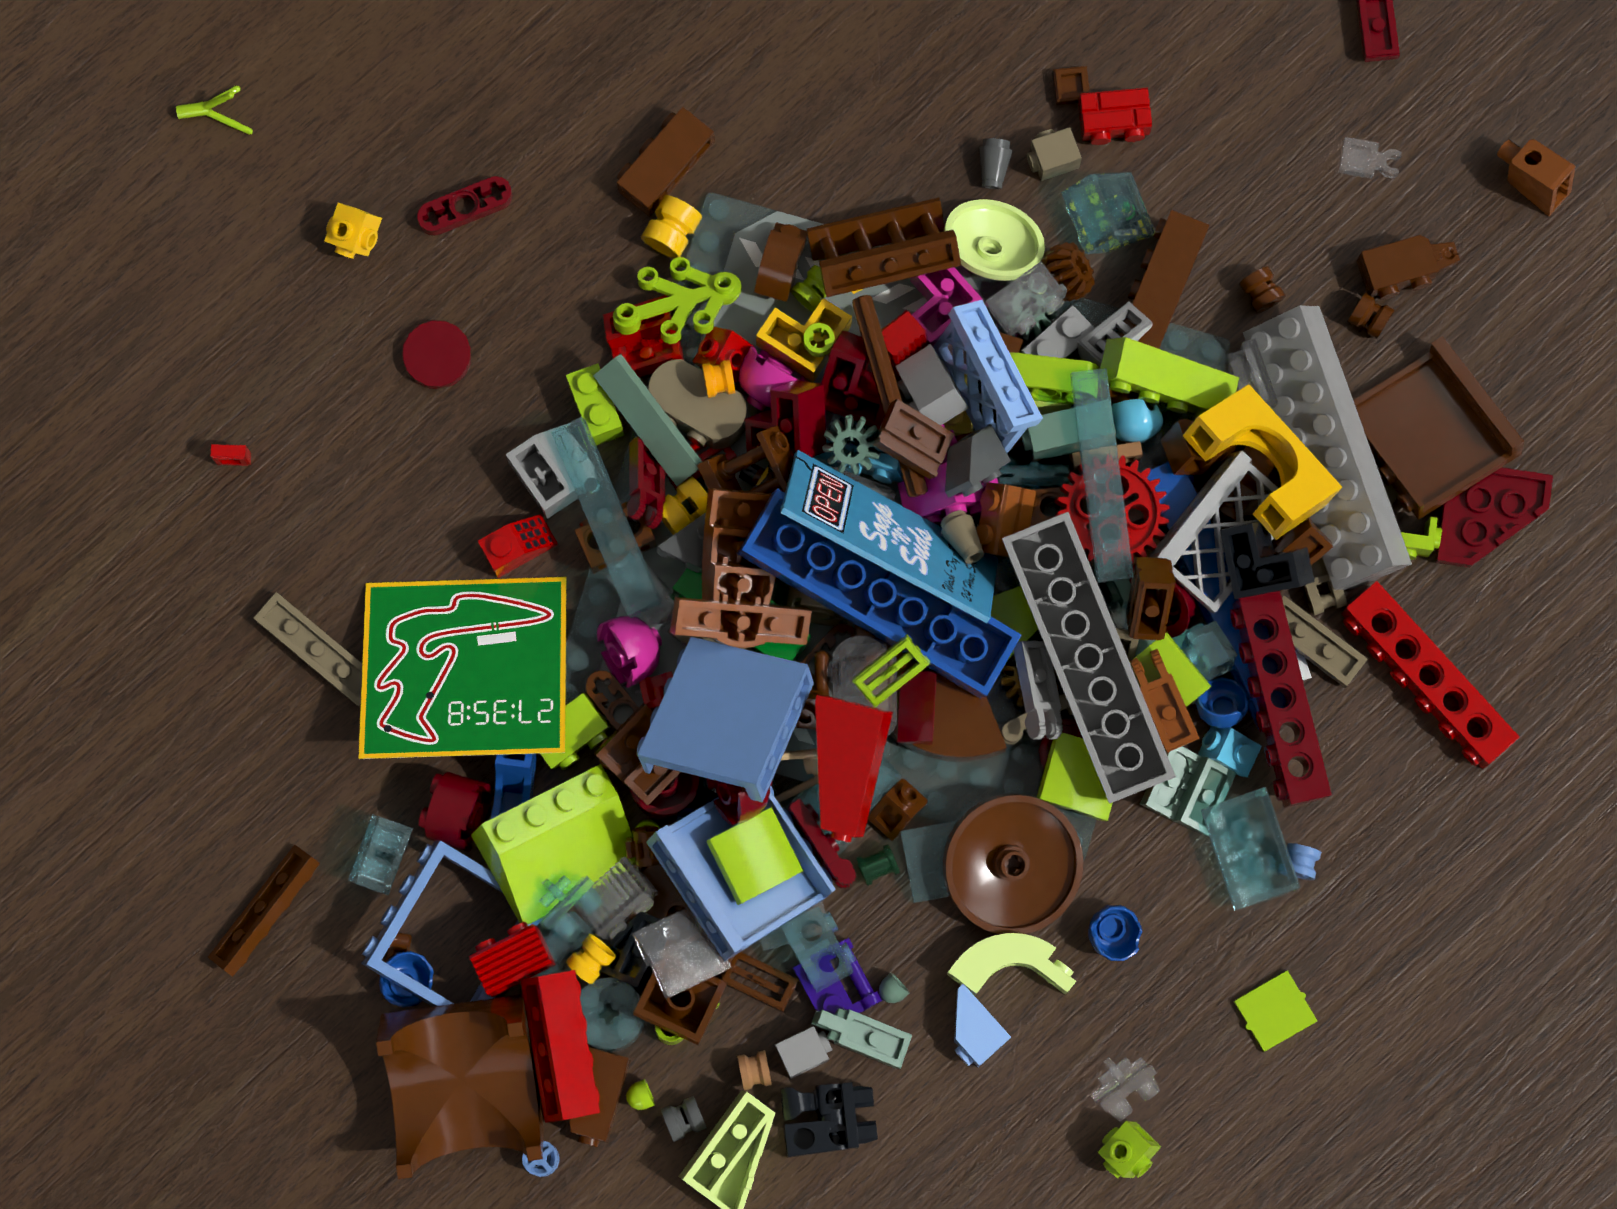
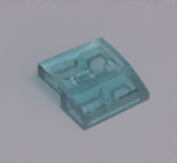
[900,820,958,903]

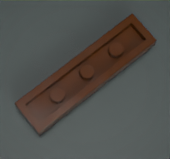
[208,845,320,977]

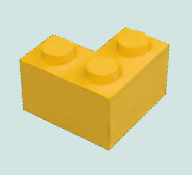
[756,298,852,382]

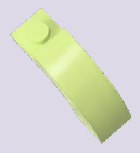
[947,933,1076,996]

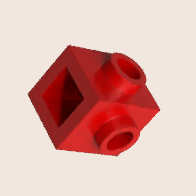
[693,327,754,383]

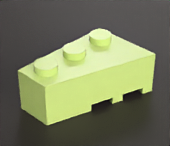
[678,1090,775,1209]

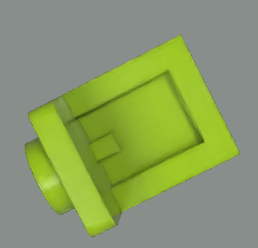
[1401,517,1442,560]

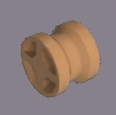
[737,1050,772,1091]

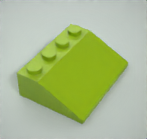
[471,764,636,925]

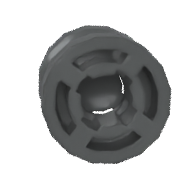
[661,1096,707,1142]

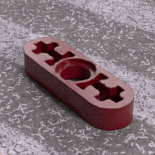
[417,176,513,236]

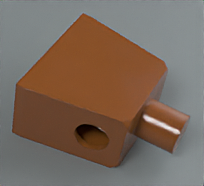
[1497,139,1576,216]

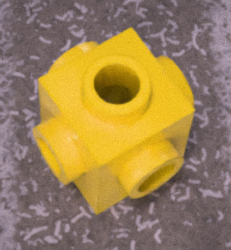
[324,203,382,259]

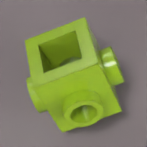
[1098,1121,1161,1178]

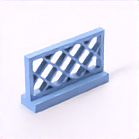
[933,300,1043,453]

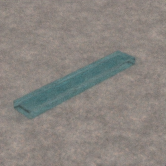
[1070,368,1134,583]
[551,417,662,618]

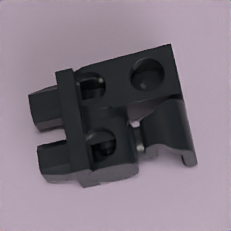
[780,1082,878,1158]

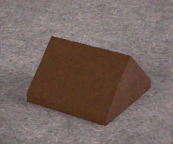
[633,953,727,1045]

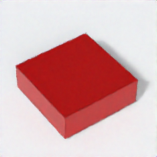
[211,444,251,466]

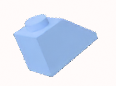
[954,984,1011,1067]

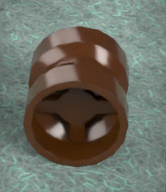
[1239,266,1286,313]
[1347,292,1395,339]

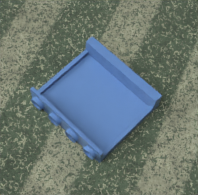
[637,637,814,802]
[646,786,836,962]

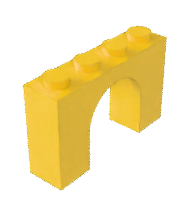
[1183,384,1342,540]

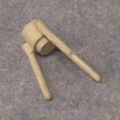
[775,748,819,803]

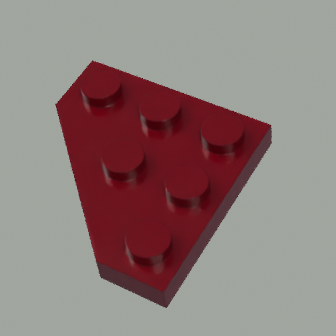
[1435,467,1553,568]

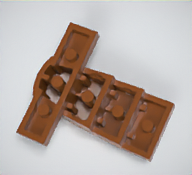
[670,488,812,648]

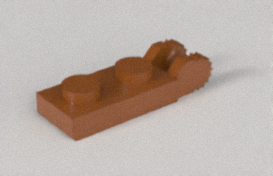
[1130,649,1200,753]

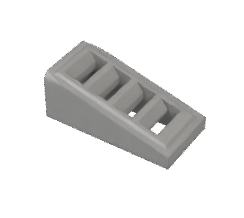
[1077,302,1153,371]

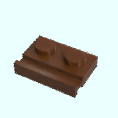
[873,399,954,480]

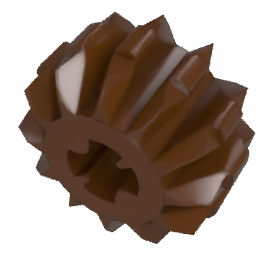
[1040,242,1095,302]

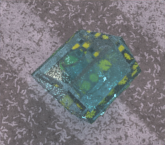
[1061,172,1155,254]

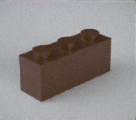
[617,107,715,217]

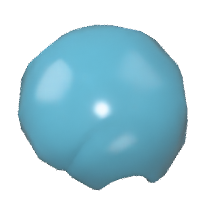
[1110,399,1163,443]

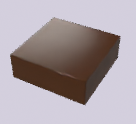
[1053,66,1090,105]

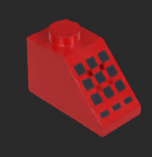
[478,514,558,578]

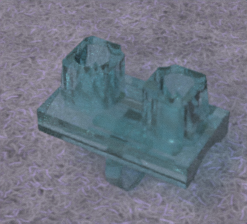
[539,875,603,939]

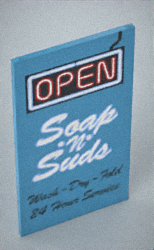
[780,450,998,623]

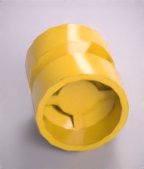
[641,195,702,259]
[662,476,708,535]

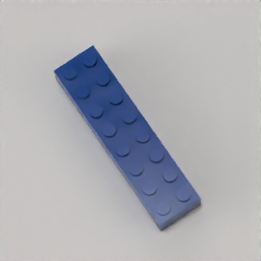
[737,489,1022,698]

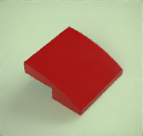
[603,295,684,377]

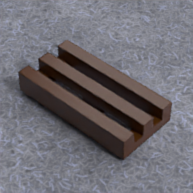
[720,952,799,1013]

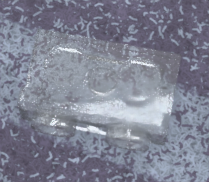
[985,262,1067,336]

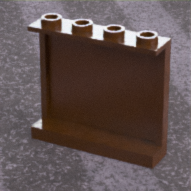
[1353,336,1524,520]

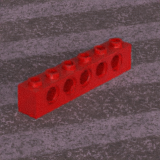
[1341,581,1520,769]

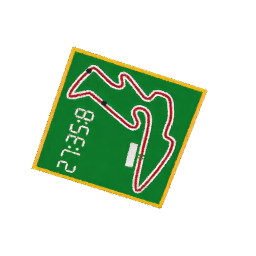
[359,577,566,759]

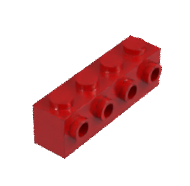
[520,970,600,1123]

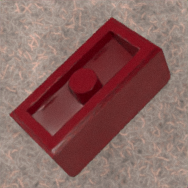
[897,671,937,745]

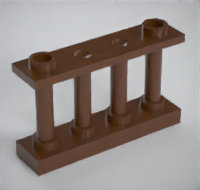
[806,197,961,297]
[697,426,793,583]

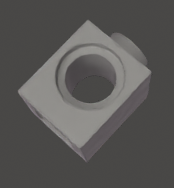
[775,1026,832,1079]

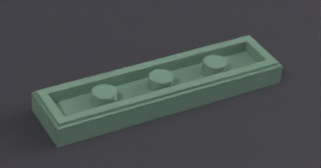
[593,354,702,486]

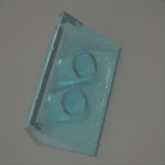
[1201,787,1301,911]

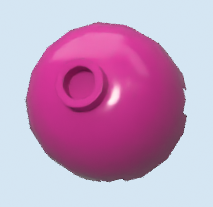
[739,346,809,411]
[597,616,662,688]

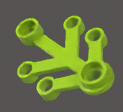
[613,257,741,344]

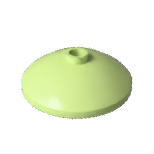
[944,199,1045,281]

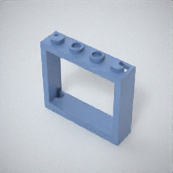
[362,840,542,1007]

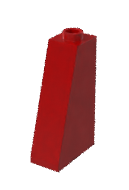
[815,695,893,842]

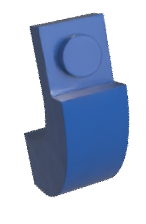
[491,754,536,819]

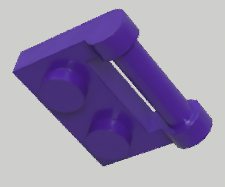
[793,938,883,1031]

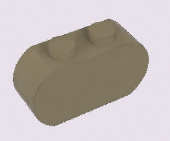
[648,359,747,449]

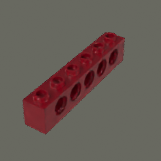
[1230,591,1332,808]

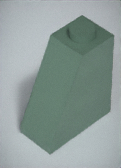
[1021,400,1116,459]

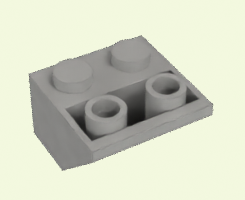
[506,424,604,519]

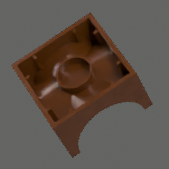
[376,994,544,1179]

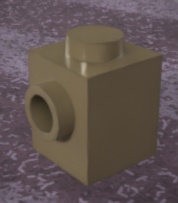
[1027,127,1082,181]

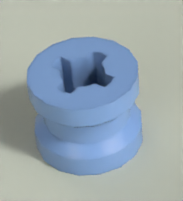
[1280,843,1322,880]
[522,1141,560,1177]

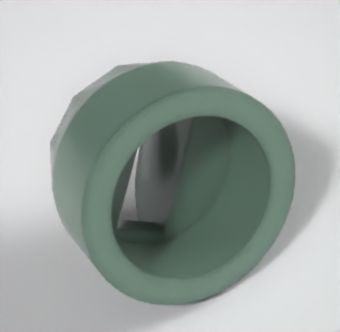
[879,972,910,1003]

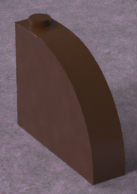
[846,644,1007,762]

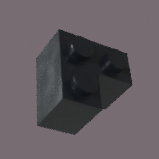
[1220,521,1315,599]

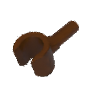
[377,932,412,977]

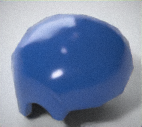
[1195,678,1249,729]
[1088,905,1143,961]
[379,951,434,1008]

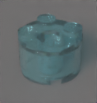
[580,978,646,1052]

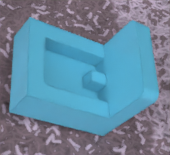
[1198,726,1262,777]

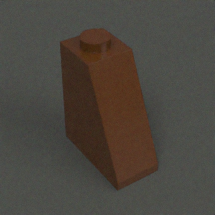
[569,1047,631,1147]

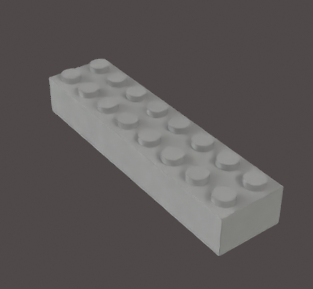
[1243,305,1412,591]
[1002,512,1176,804]

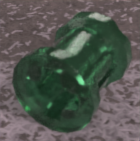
[856,844,900,886]

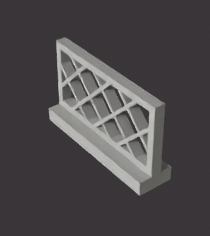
[1148,450,1278,613]

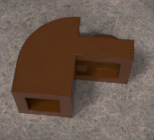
[754,222,808,302]

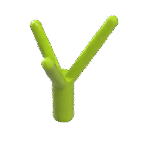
[176,86,253,135]

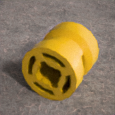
[566,934,616,984]

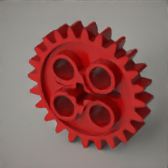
[1055,454,1170,569]

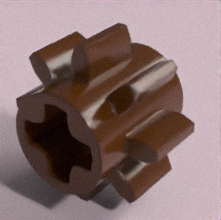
[625,826,660,867]

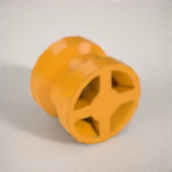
[702,359,736,398]

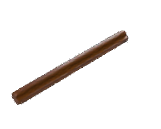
[852,295,928,497]

